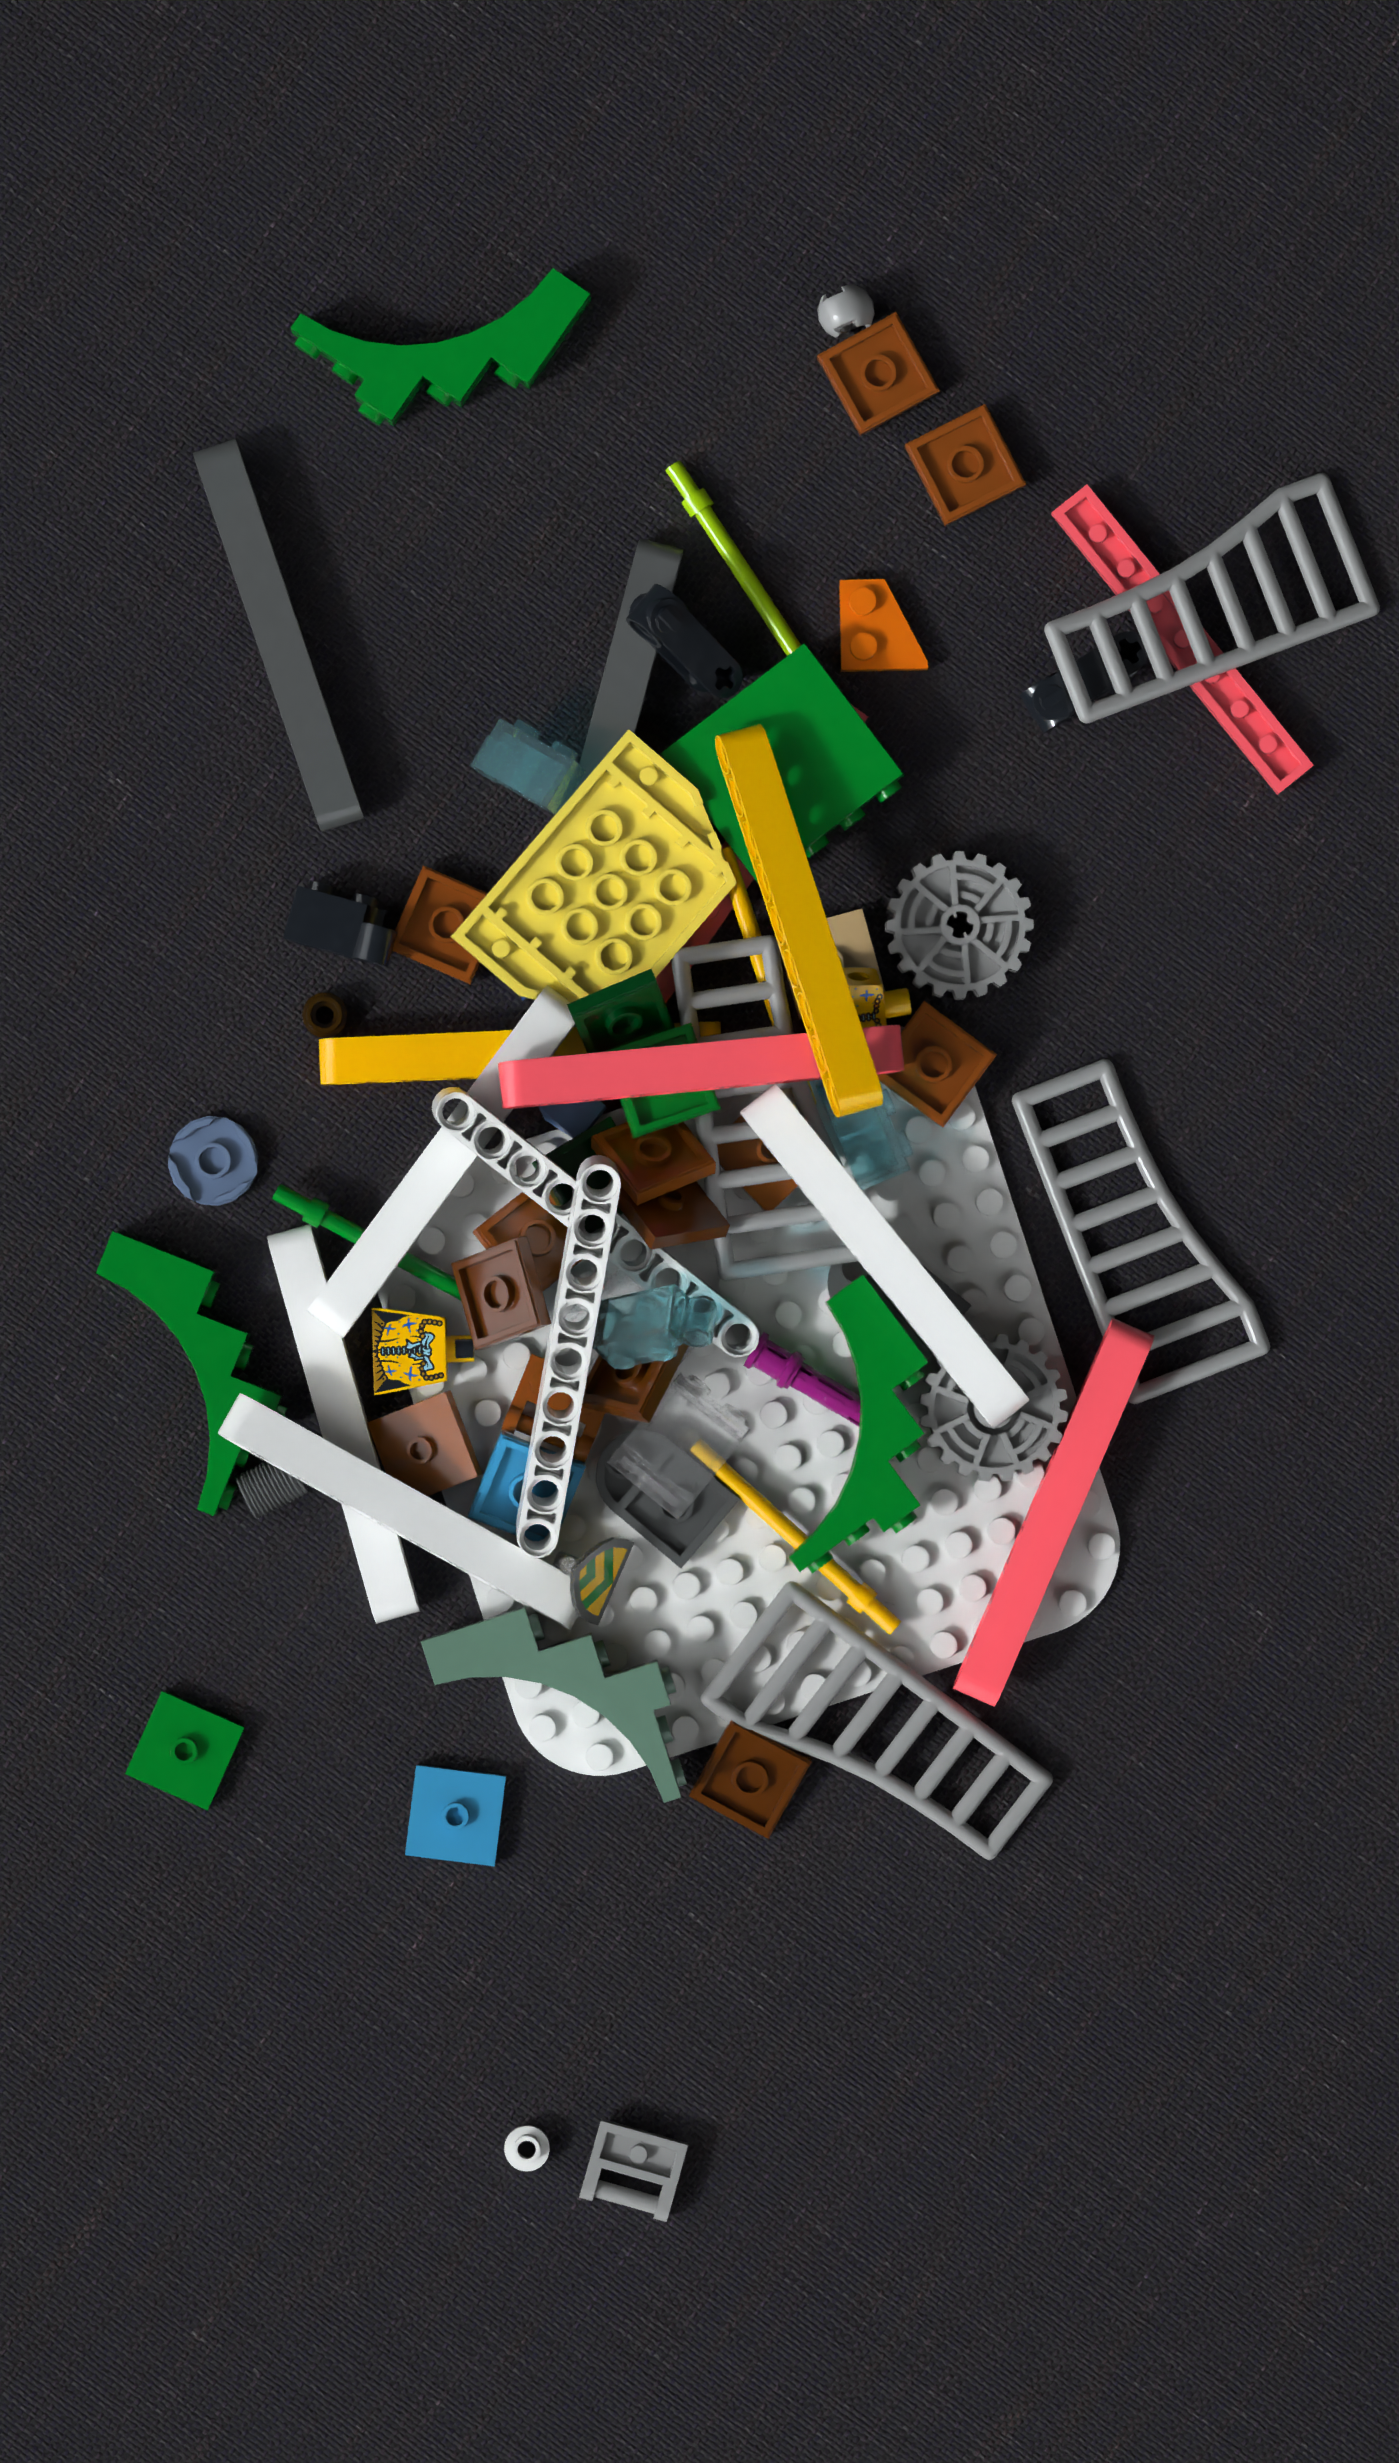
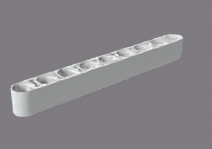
[307,985,575,1338]
[740,1084,1030,1429]
[432,1087,759,1357]
[516,1155,621,1558]
[267,1224,420,1624]
[218,1393,580,1630]

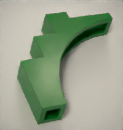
[291,268,591,427]
[96,1231,288,1516]
[788,1275,928,1573]

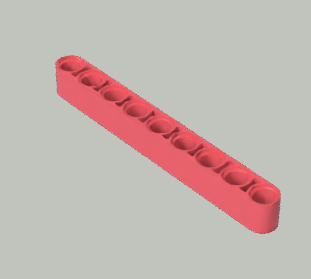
[498,1025,905,1109]
[953,1318,1154,1707]

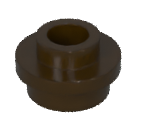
[302,993,348,1038]

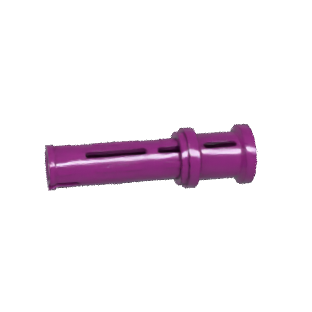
[743,1331,861,1427]

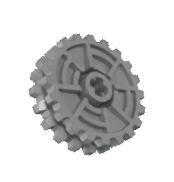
[885,851,1034,1000]
[919,1334,1068,1482]

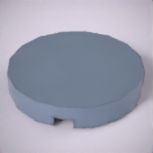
[168,1116,259,1206]

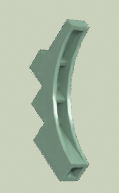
[421,1606,687,1803]

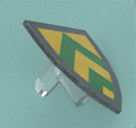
[553,1537,635,1625]

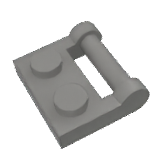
[579,2119,688,2222]

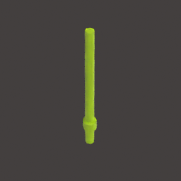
[665,460,801,656]

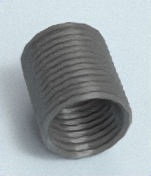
[236,1462,309,1519]

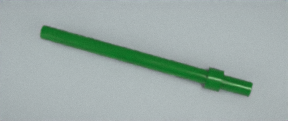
[272,1183,461,1301]

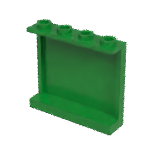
[660,643,905,883]

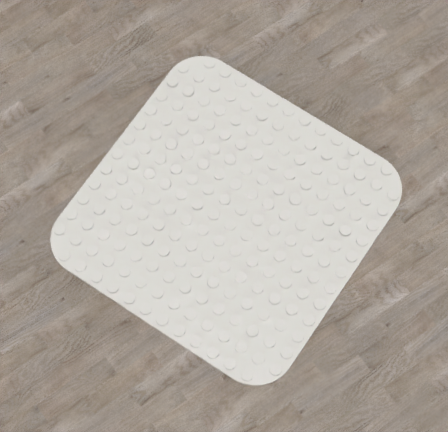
[378,1026,1120,1776]

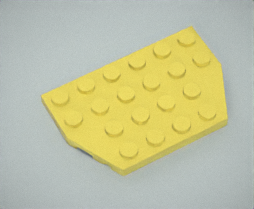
[451,729,737,1003]

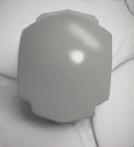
[817,284,875,339]

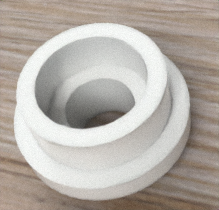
[504,2125,550,2171]

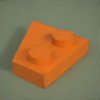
[839,579,928,672]

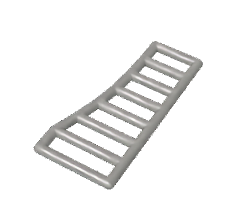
[1044,473,1380,724]
[671,935,858,1281]
[1012,1059,1270,1404]
[701,1581,1053,1860]

